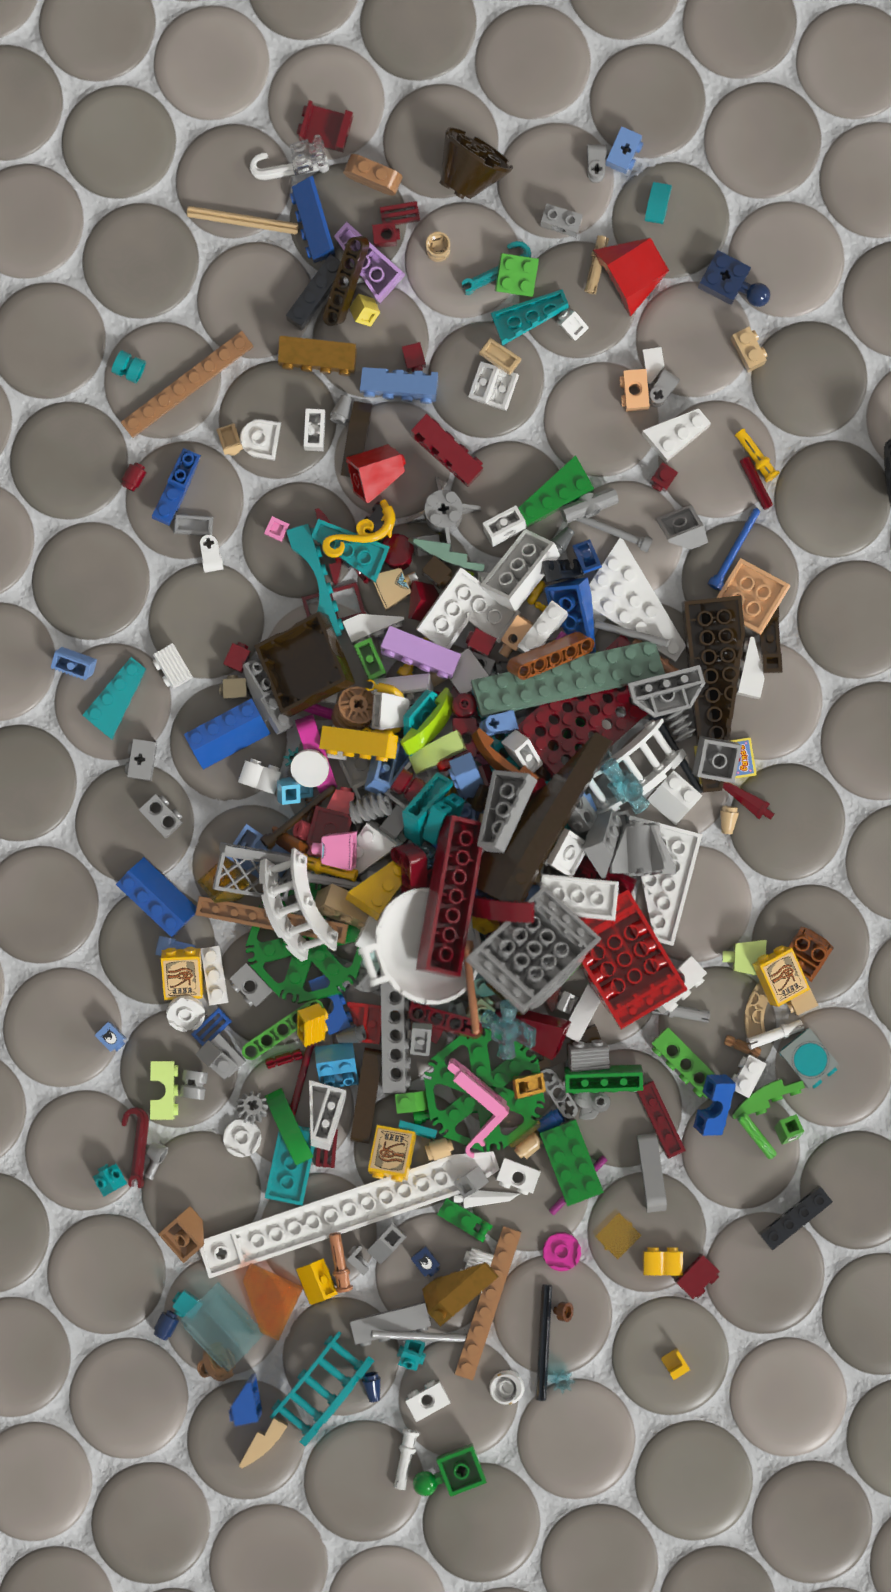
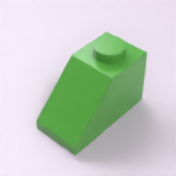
[395,1089,434,1114]

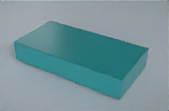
[398,1120,437,1140]

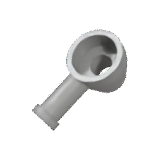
[144,1143,168,1180]

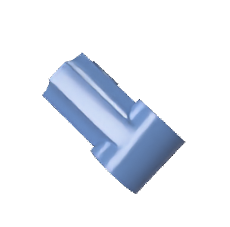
[155,936,196,956]

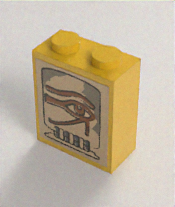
[752,945,810,1007]
[161,947,204,1000]
[368,1125,416,1182]

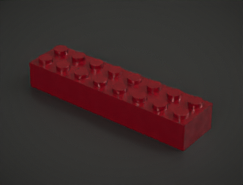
[416,815,482,977]

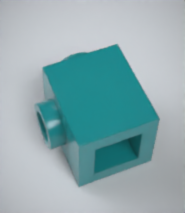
[172,1289,204,1320]

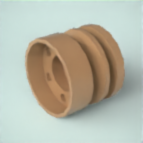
[331,686,374,731]

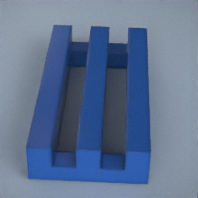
[191,1007,232,1047]

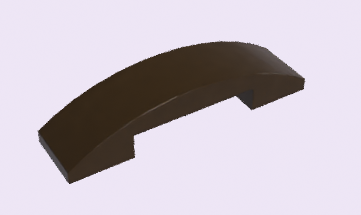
[341,401,373,477]
[760,606,783,673]

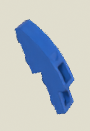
[152,448,201,526]

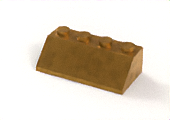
[278,336,357,376]

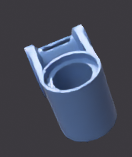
[479,710,519,736]

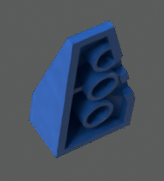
[544,577,596,655]

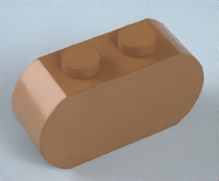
[343,154,403,196]

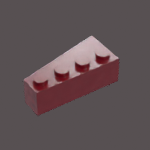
[411,413,483,487]

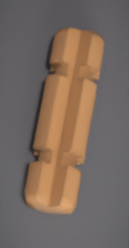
[724,1035,761,1058]

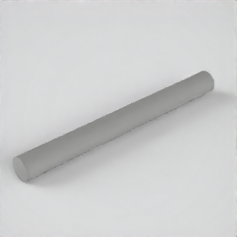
[594,620,669,647]

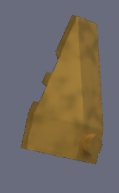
[422,1262,499,1327]

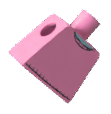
[311,831,357,870]

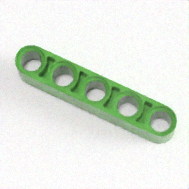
[242,999,324,1060]

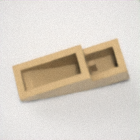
[239,1416,288,1468]

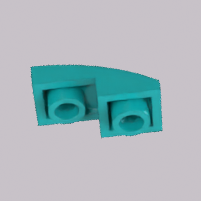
[645,182,672,224]

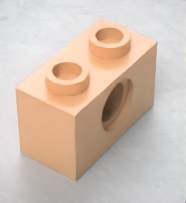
[619,369,650,412]

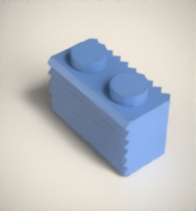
[51,647,97,681]

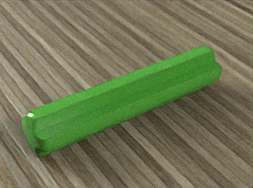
[737,1113,777,1159]

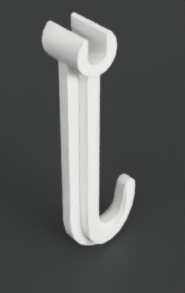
[250,153,329,180]

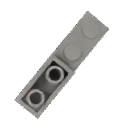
[243,658,294,735]

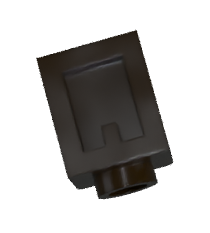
[466,784,490,812]

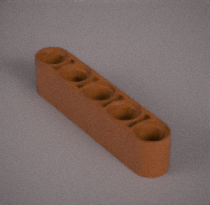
[507,631,594,680]

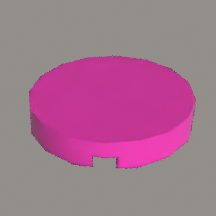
[543,1232,581,1271]

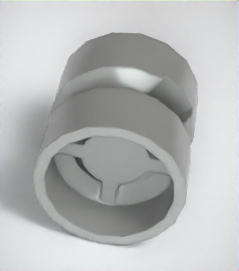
[180,1069,208,1100]

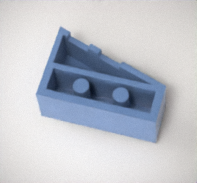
[364,738,410,795]

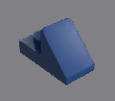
[572,539,602,574]

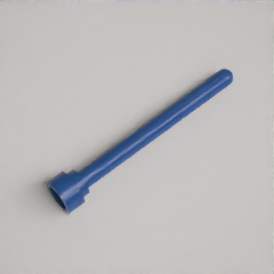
[707,508,760,591]

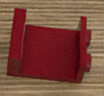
[297,100,353,153]

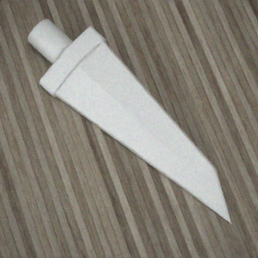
[453,1190,521,1208]

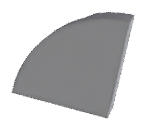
[354,973,381,993]

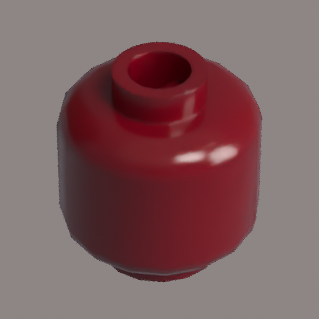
[451,693,477,718]

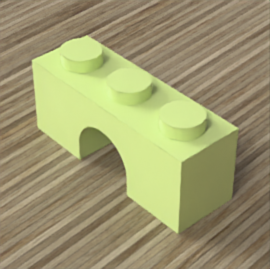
[150,1061,179,1120]

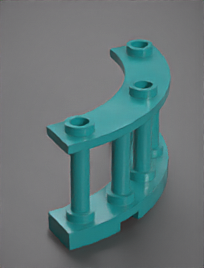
[269,1331,375,1446]

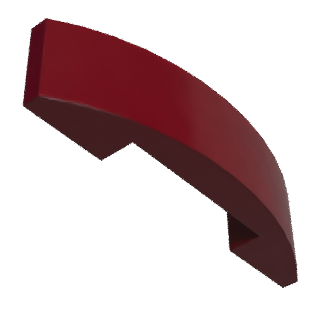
[315,508,342,585]
[471,895,534,923]

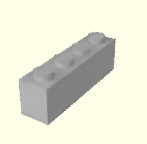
[350,1302,431,1347]

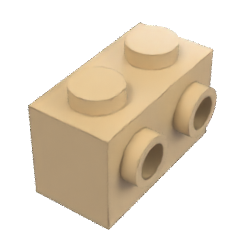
[730,326,768,373]

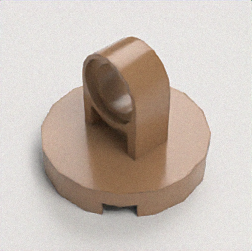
[197,1342,236,1381]

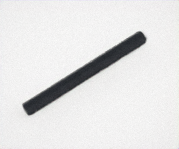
[536,1284,552,1401]

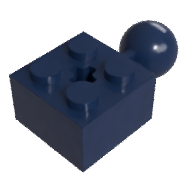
[698,250,771,307]

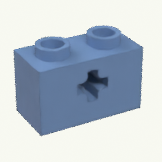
[605,126,644,174]

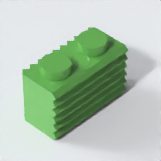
[354,638,386,680]

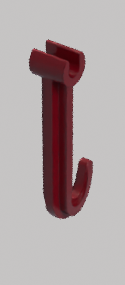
[122,1107,149,1188]

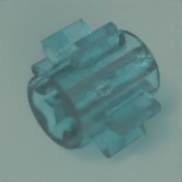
[550,1369,575,1394]

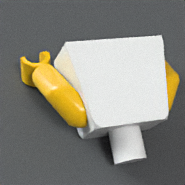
[362,680,411,735]

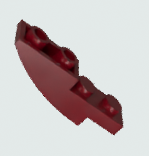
[573,856,637,894]

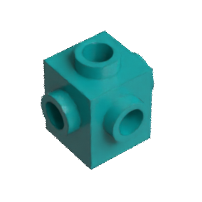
[93,1164,127,1197]
[397,1340,426,1371]

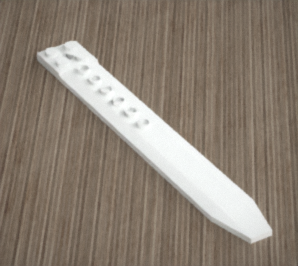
[200,1151,500,1278]

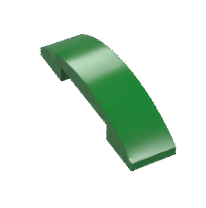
[264,1088,314,1166]

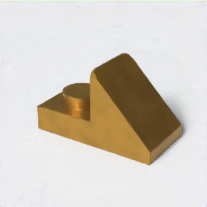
[512,1072,546,1099]

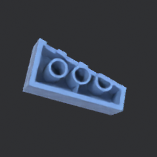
[360,367,438,404]

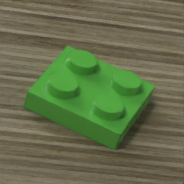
[495,253,539,297]

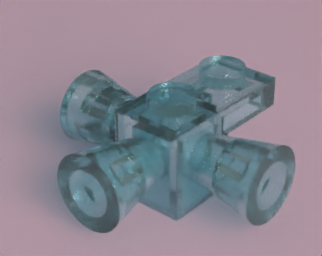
[600,758,650,814]
[480,999,536,1060]

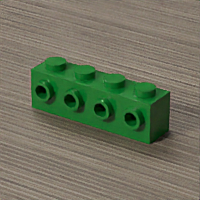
[564,1064,643,1094]

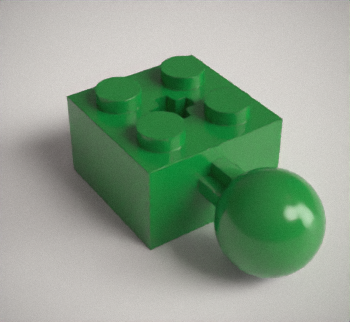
[413,1443,487,1497]

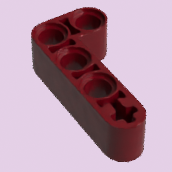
[391,843,427,894]
[409,1001,483,1039]

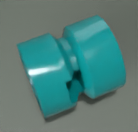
[111,350,146,384]

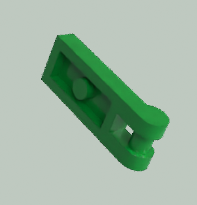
[437,1198,493,1242]

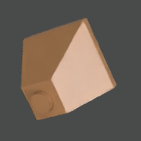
[158,1206,204,1263]

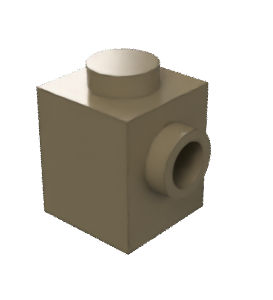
[219,675,248,700]

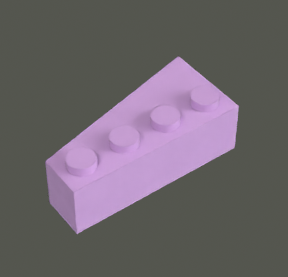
[334,222,405,303]
[381,626,461,679]

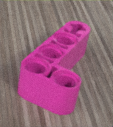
[295,714,337,793]

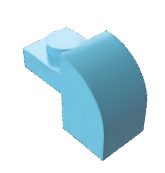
[277,777,313,805]

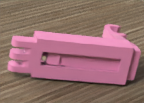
[448,1058,510,1158]

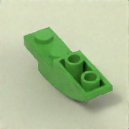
[731,1079,805,1120]

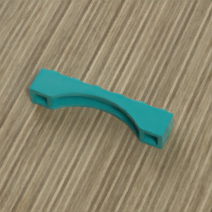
[286,524,344,637]

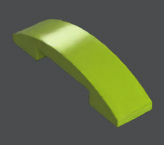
[400,687,453,755]

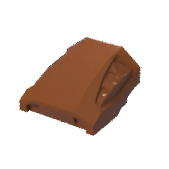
[788,927,833,982]

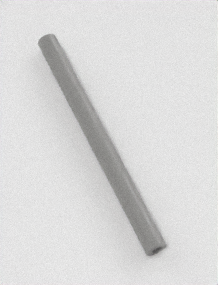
[370,1330,466,1342]

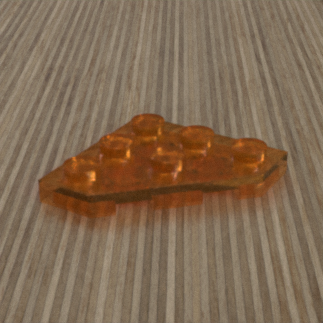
[242,1263,304,1340]

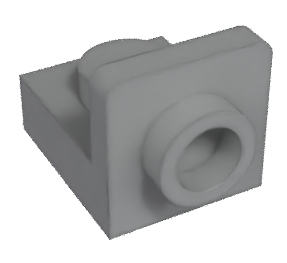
[347,1245,369,1276]

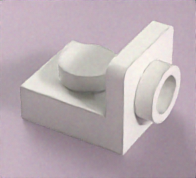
[556,309,589,341]

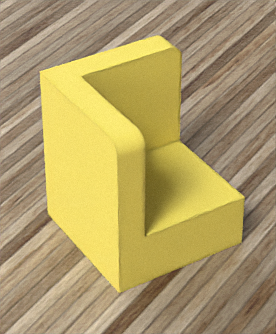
[349,293,380,327]

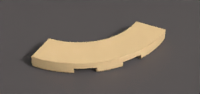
[744,981,769,1038]

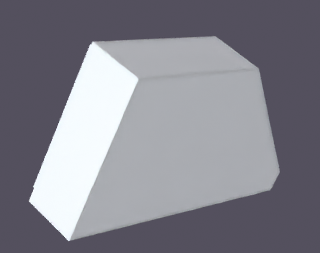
[642,347,664,385]

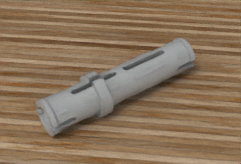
[651,1006,710,1023]

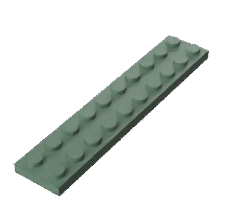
[471,641,665,718]

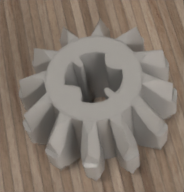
[235,1091,269,1124]

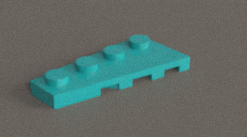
[491,289,569,346]

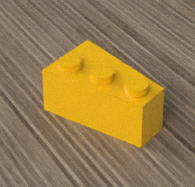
[345,861,401,921]

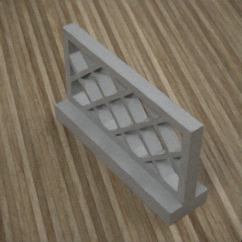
[213,842,292,901]

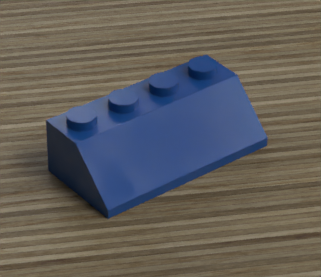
[290,176,335,263]
[184,698,271,770]
[115,857,197,938]
[229,1373,263,1426]

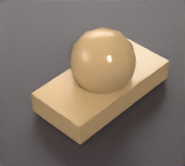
[479,338,521,375]
[216,424,243,456]

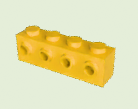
[319,726,398,762]

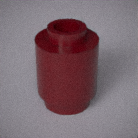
[121,462,147,492]

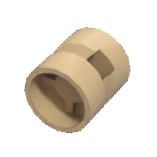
[426,232,450,262]

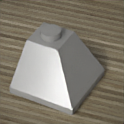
[656,504,708,550]

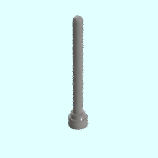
[576,517,653,553]

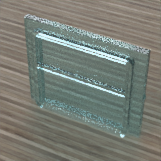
[180,1282,265,1372]

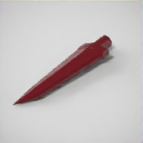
[723,782,775,820]

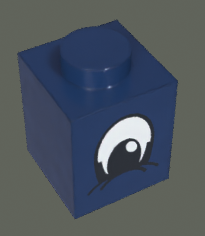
[411,1245,440,1277]

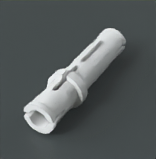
[746,1019,804,1050]

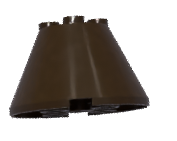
[439,127,513,199]

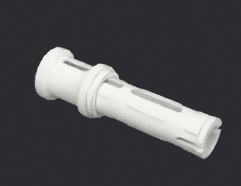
[393,1429,420,1490]

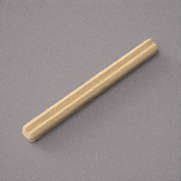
[186,206,299,234]

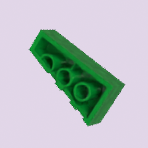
[518,455,594,528]

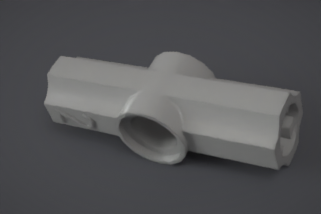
[560,487,619,524]

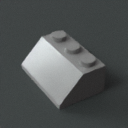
[583,809,622,879]

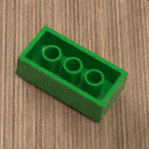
[540,1120,604,1207]

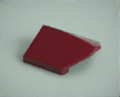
[408,581,439,621]

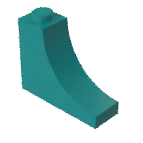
[402,772,453,846]

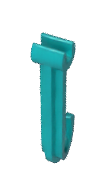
[461,241,531,295]

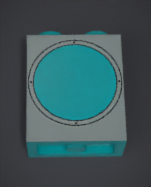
[778,1028,839,1089]

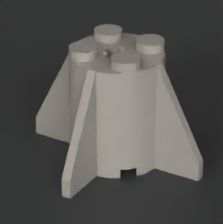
[406,477,481,552]
[610,822,676,877]

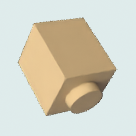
[786,989,818,1015]

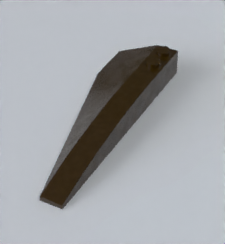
[681,596,745,793]

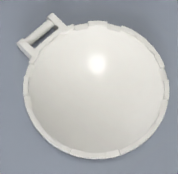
[358,888,481,1005]

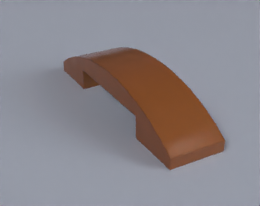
[471,728,539,780]

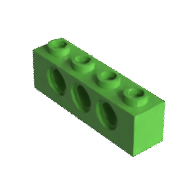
[651,1027,715,1099]

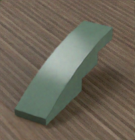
[408,538,485,572]

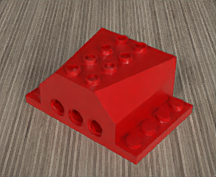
[579,890,688,1029]

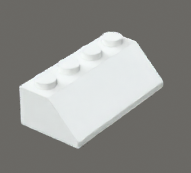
[480,529,560,612]

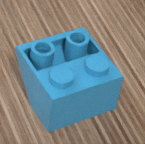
[314,1043,359,1088]

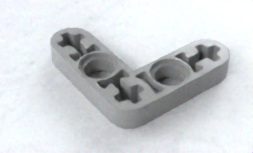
[513,1068,578,1118]

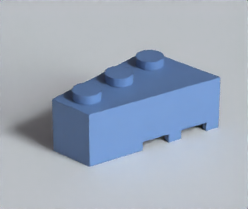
[448,752,484,803]

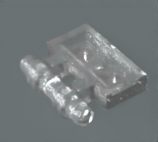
[290,135,326,176]

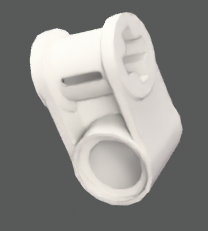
[200,535,224,573]

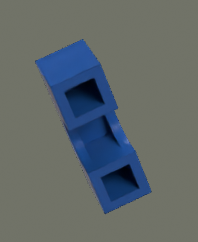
[308,975,353,1035]
[693,1075,736,1136]

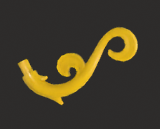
[322,500,395,558]

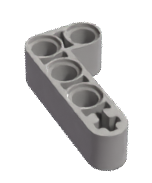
[637,1133,667,1213]

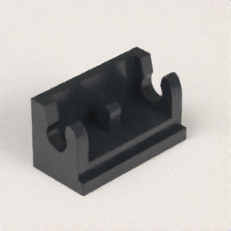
[542,559,583,582]

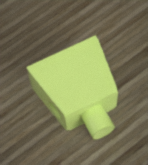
[722,940,767,976]

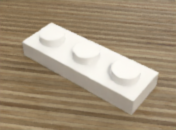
[201,946,229,1006]

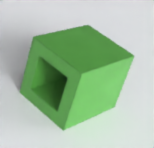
[774,1114,805,1145]

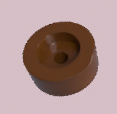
[553,1302,574,1322]

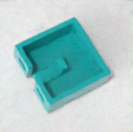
[422,793,465,845]

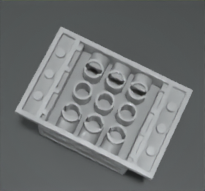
[465,886,601,1014]

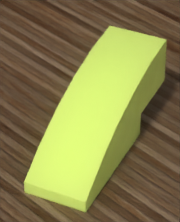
[409,730,467,775]

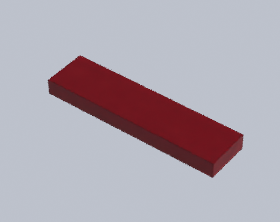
[637,1081,686,1159]

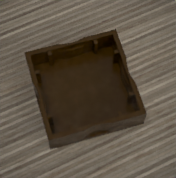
[254,611,355,717]

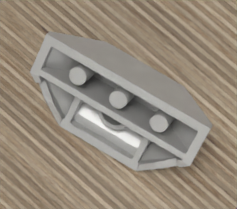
[627,665,705,718]

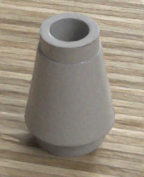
[330,395,351,425]

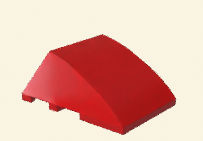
[593,238,669,316]

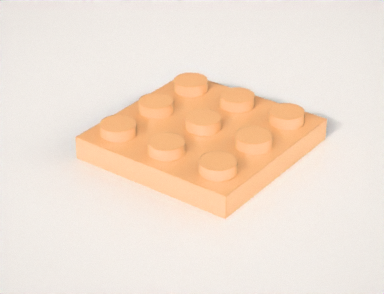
[716,558,790,635]

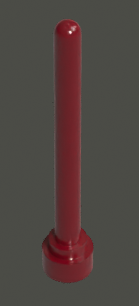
[290,1041,319,1116]

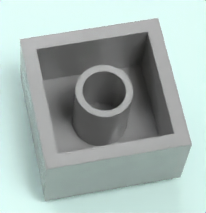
[692,736,742,783]

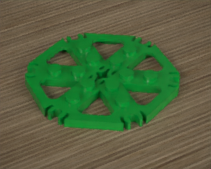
[245,883,363,1004]
[423,1028,545,1152]

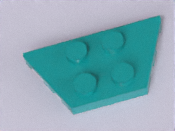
[403,689,439,756]

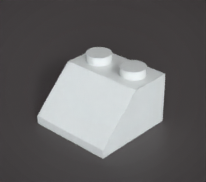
[647,770,702,826]

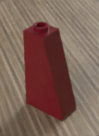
[491,1005,571,1060]

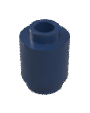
[153,1310,179,1341]

